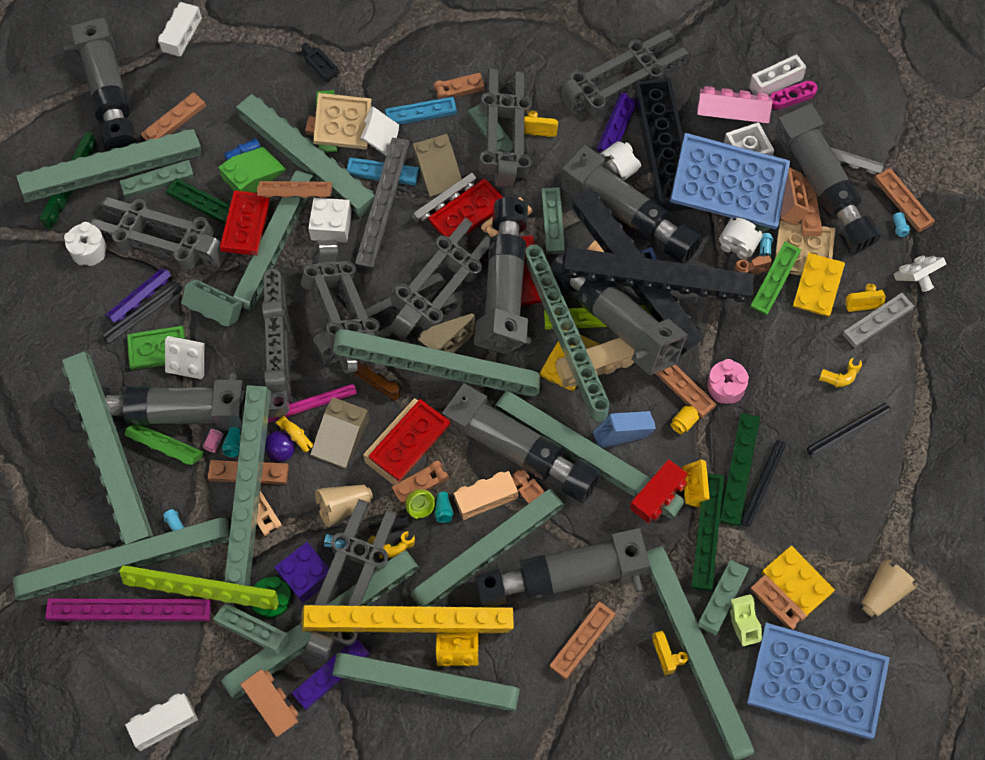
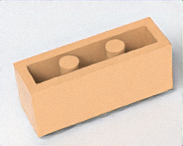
[454,471,518,520]

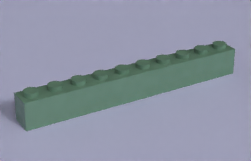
[236,94,375,219]
[16,129,201,203]
[62,351,153,545]
[225,385,271,586]

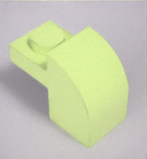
[730,594,762,646]

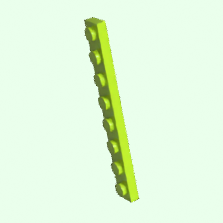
[119,565,279,610]

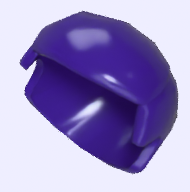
[265,431,295,462]

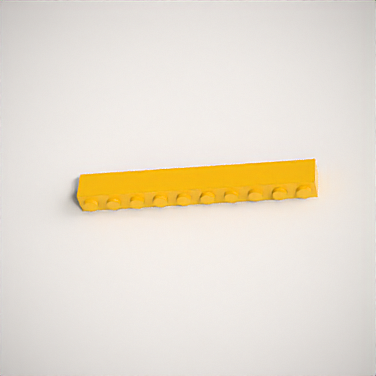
[302,605,513,633]

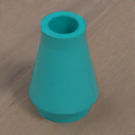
[222,427,240,457]
[434,492,454,523]

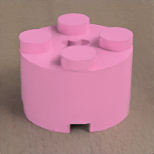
[707,359,749,404]

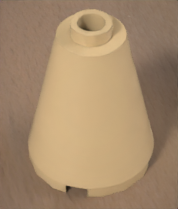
[315,485,373,527]
[861,559,918,617]

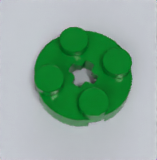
[252,576,292,619]

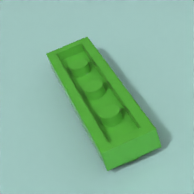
[750,242,802,316]
[125,425,203,465]

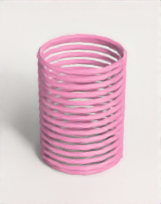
[203,429,224,452]

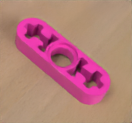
[770,81,818,110]

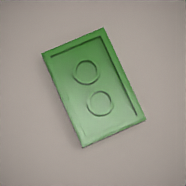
[127,326,185,371]

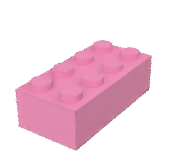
[697,86,772,123]

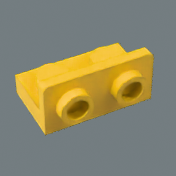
[682,460,709,507]
[436,633,478,667]

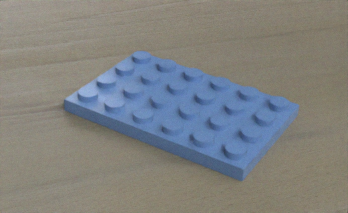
[670,133,790,229]
[747,623,890,740]

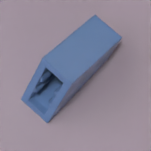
[593,411,656,449]

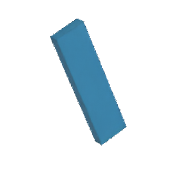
[385,97,457,125]
[346,158,420,186]

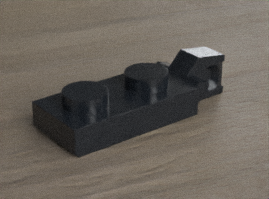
[301,42,340,82]

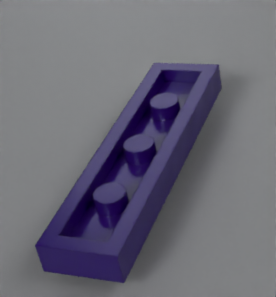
[596,93,636,153]
[105,268,171,323]
[292,639,370,710]

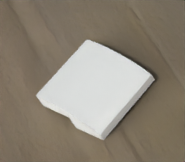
[360,107,399,156]

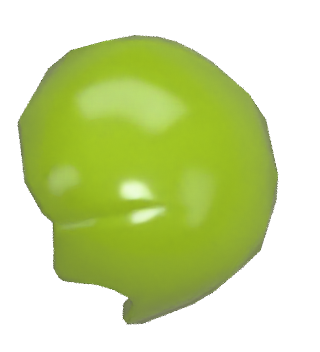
[405,489,435,519]

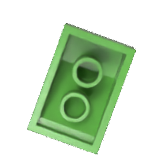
[218,147,286,193]

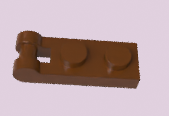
[353,361,400,401]

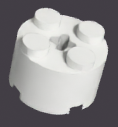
[599,142,641,181]
[719,218,763,260]
[64,222,107,266]

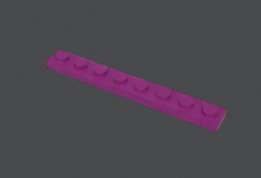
[45,599,212,621]

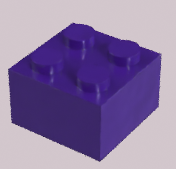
[275,542,329,604]

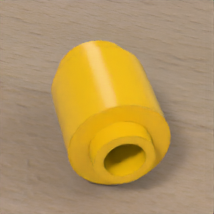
[671,406,699,435]

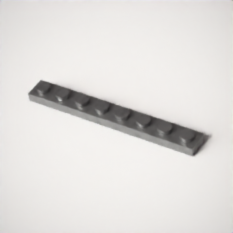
[355,137,410,270]

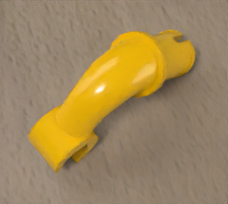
[819,358,862,388]
[275,416,313,452]
[367,531,415,559]

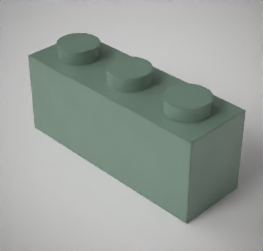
[181,279,243,326]

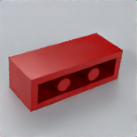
[630,459,688,524]

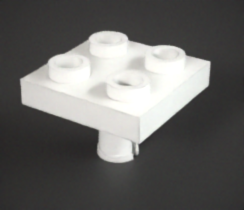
[893,256,946,292]
[165,336,204,379]

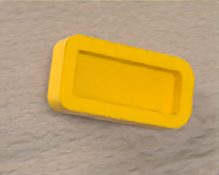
[524,111,558,137]
[845,284,886,312]
[652,631,688,675]

